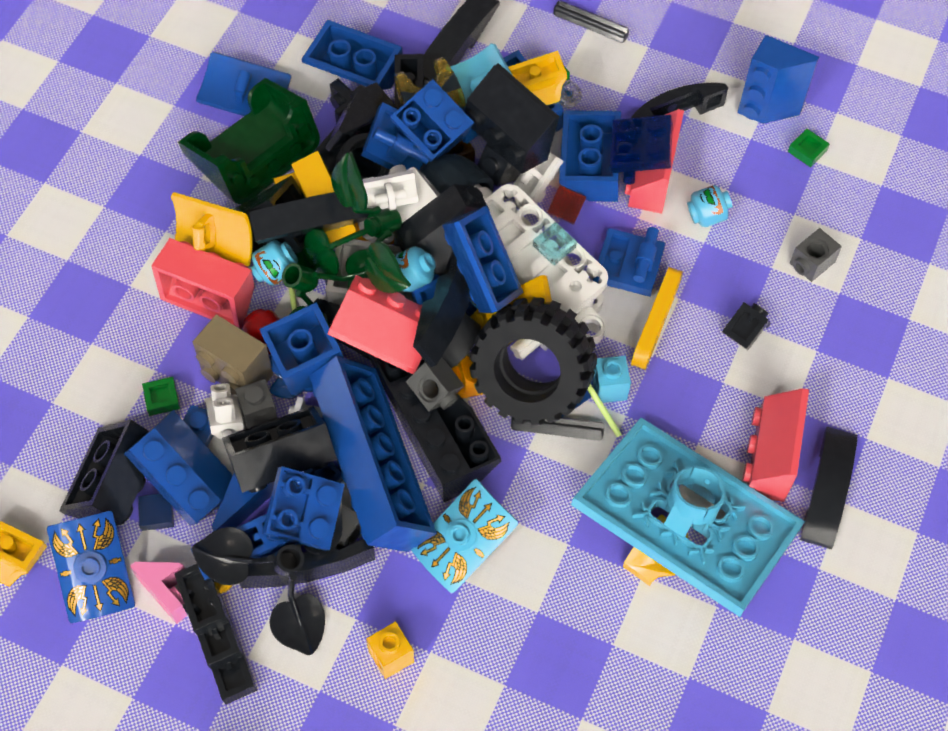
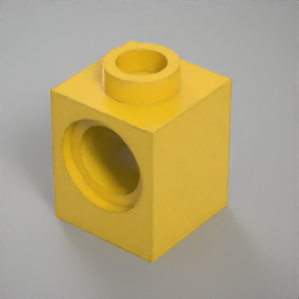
[366,621,414,679]

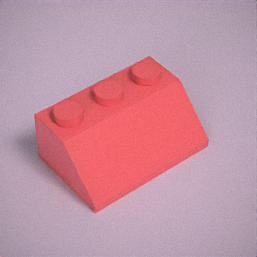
[625,109,684,214]
[151,238,255,330]
[327,275,423,374]
[742,388,809,502]

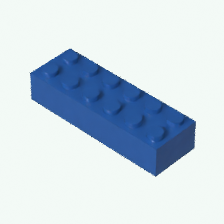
[309,356,437,552]

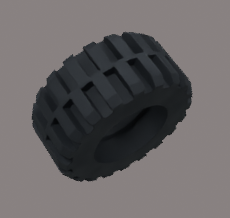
[470,297,597,425]

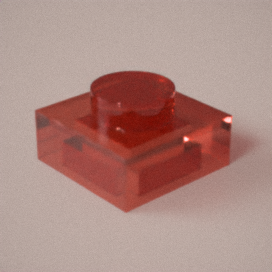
[547,185,586,225]

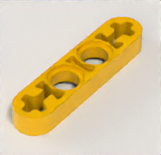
[631,267,683,370]

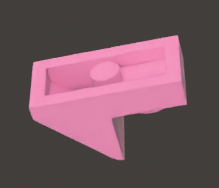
[130,562,187,624]

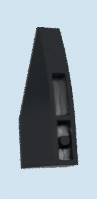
[368,354,501,502]

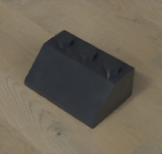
[465,63,559,174]
[222,406,337,493]
[59,420,149,525]

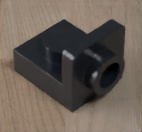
[330,78,353,124]
[722,302,771,351]

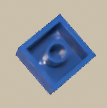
[259,302,344,396]

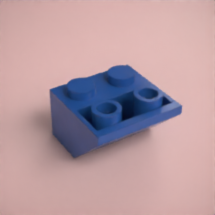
[389,79,474,162]

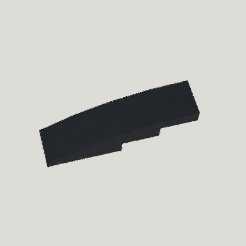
[423,0,500,84]
[248,192,369,244]
[413,252,471,367]
[239,539,376,588]
[175,564,257,705]

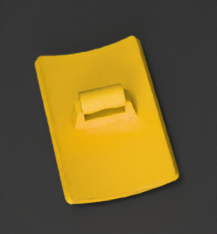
[171,192,253,267]

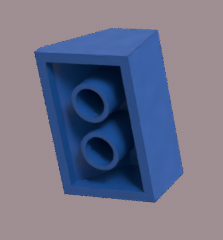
[302,19,403,90]
[737,35,819,124]
[559,110,621,202]
[442,205,524,313]
[124,410,233,525]

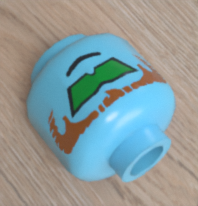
[687,185,733,227]
[250,240,298,286]
[394,246,436,292]

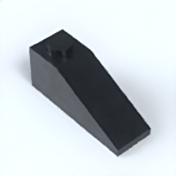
[325,82,398,152]

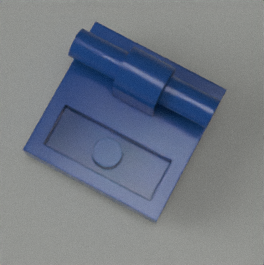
[361,102,429,170]
[593,227,666,297]
[262,466,345,551]

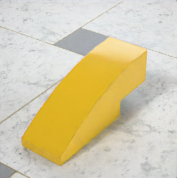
[291,151,357,243]

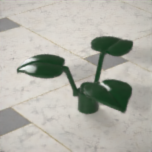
[304,152,411,293]
[282,248,369,326]

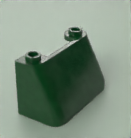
[178,78,320,204]

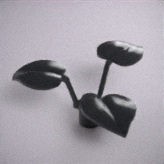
[192,501,343,655]

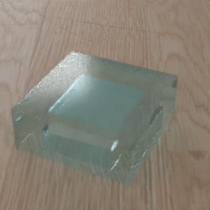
[533,222,577,266]

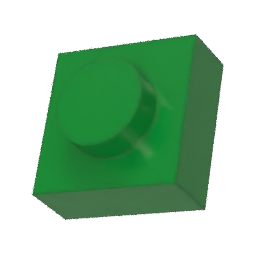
[788,129,830,168]
[142,377,180,416]

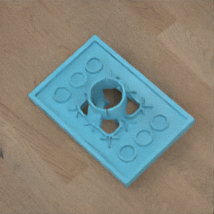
[571,418,805,617]

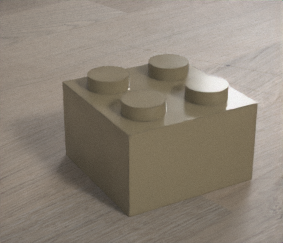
[192,314,273,395]

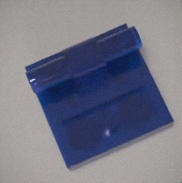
[610,115,673,185]

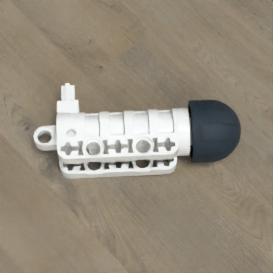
[419,154,608,360]

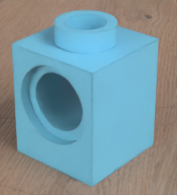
[592,356,631,403]

